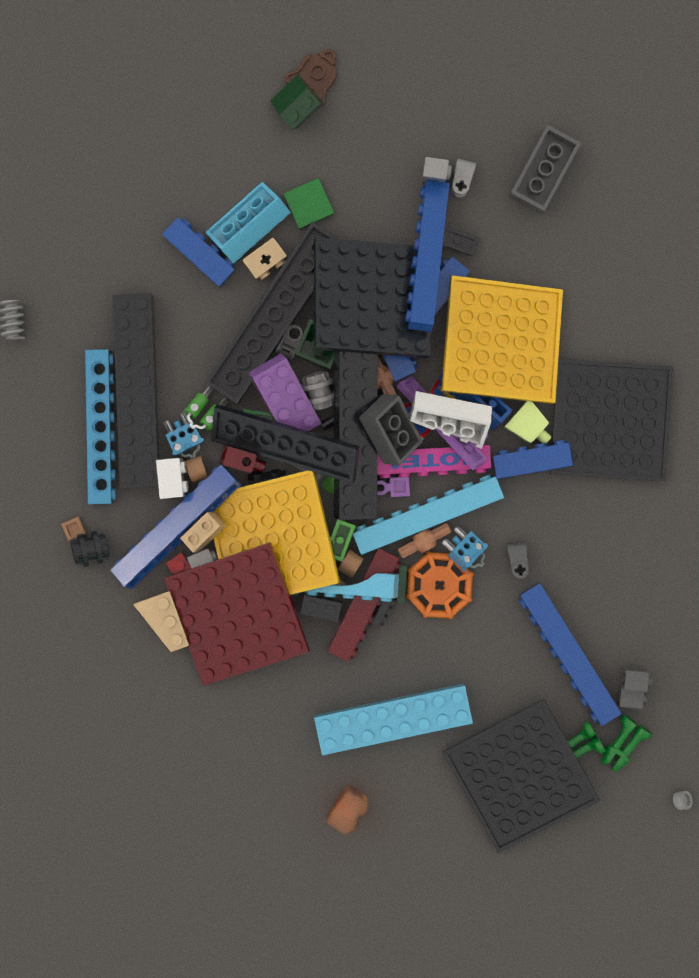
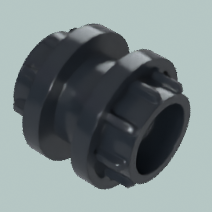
[70,531,109,567]

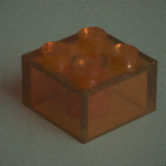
[326,784,368,835]

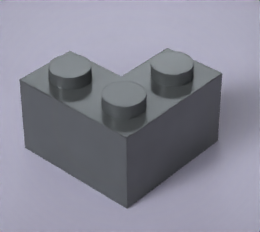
[617,667,652,709]

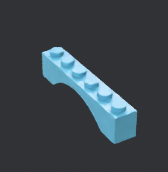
[296,573,399,602]

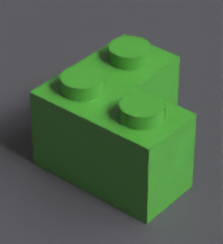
[329,519,356,562]

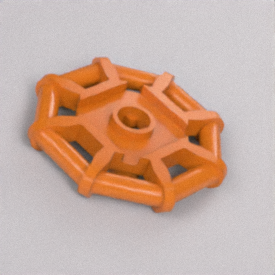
[405,551,474,620]

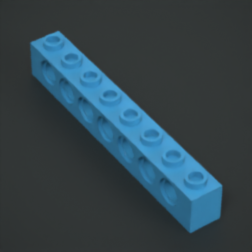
[85,349,117,504]

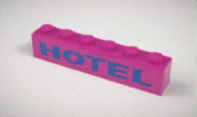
[377,445,491,478]

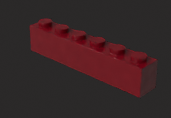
[328,548,401,662]

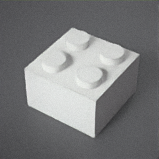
[156,458,189,499]

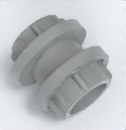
[301,371,334,411]

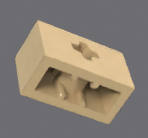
[242,237,287,280]
[180,512,226,552]

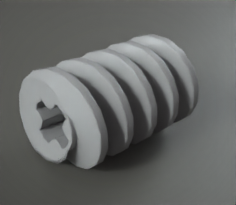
[0,300,25,340]

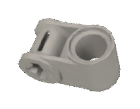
[451,158,476,198]

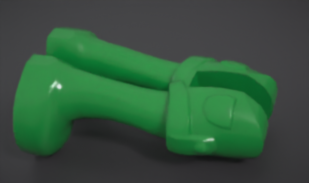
[601,714,653,772]
[568,721,606,759]

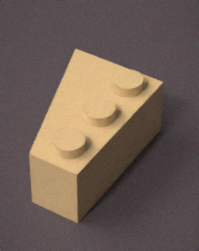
[133,591,190,652]

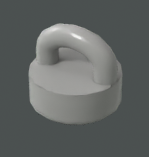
[673,790,693,810]

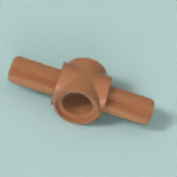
[377,354,397,395]
[398,523,451,558]

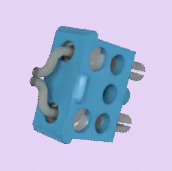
[163,412,205,459]
[442,526,488,572]

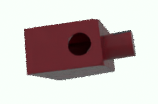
[219,445,266,473]

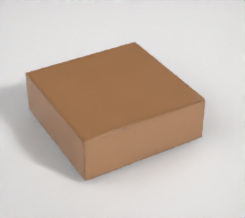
[61,516,87,542]

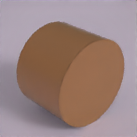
[185,456,209,483]
[337,550,364,578]

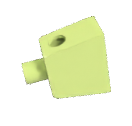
[504,401,552,443]

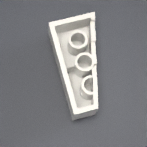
[410,391,492,449]

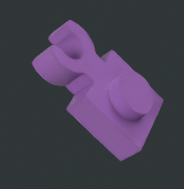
[377,477,410,497]

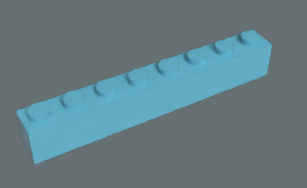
[353,474,504,555]

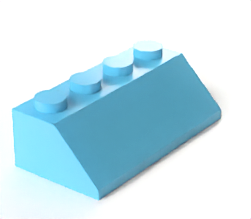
[205,182,291,264]

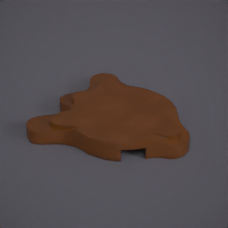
[284,49,337,106]

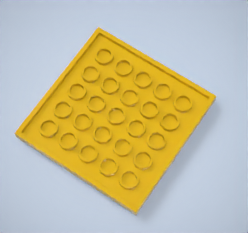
[442,275,563,404]
[214,470,340,595]

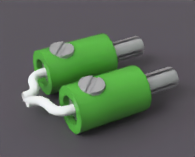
[184,386,229,431]

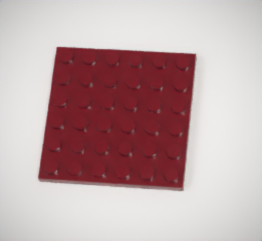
[164,542,310,686]

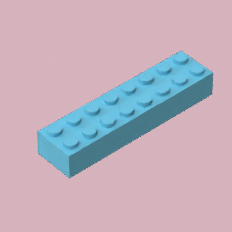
[314,683,473,755]

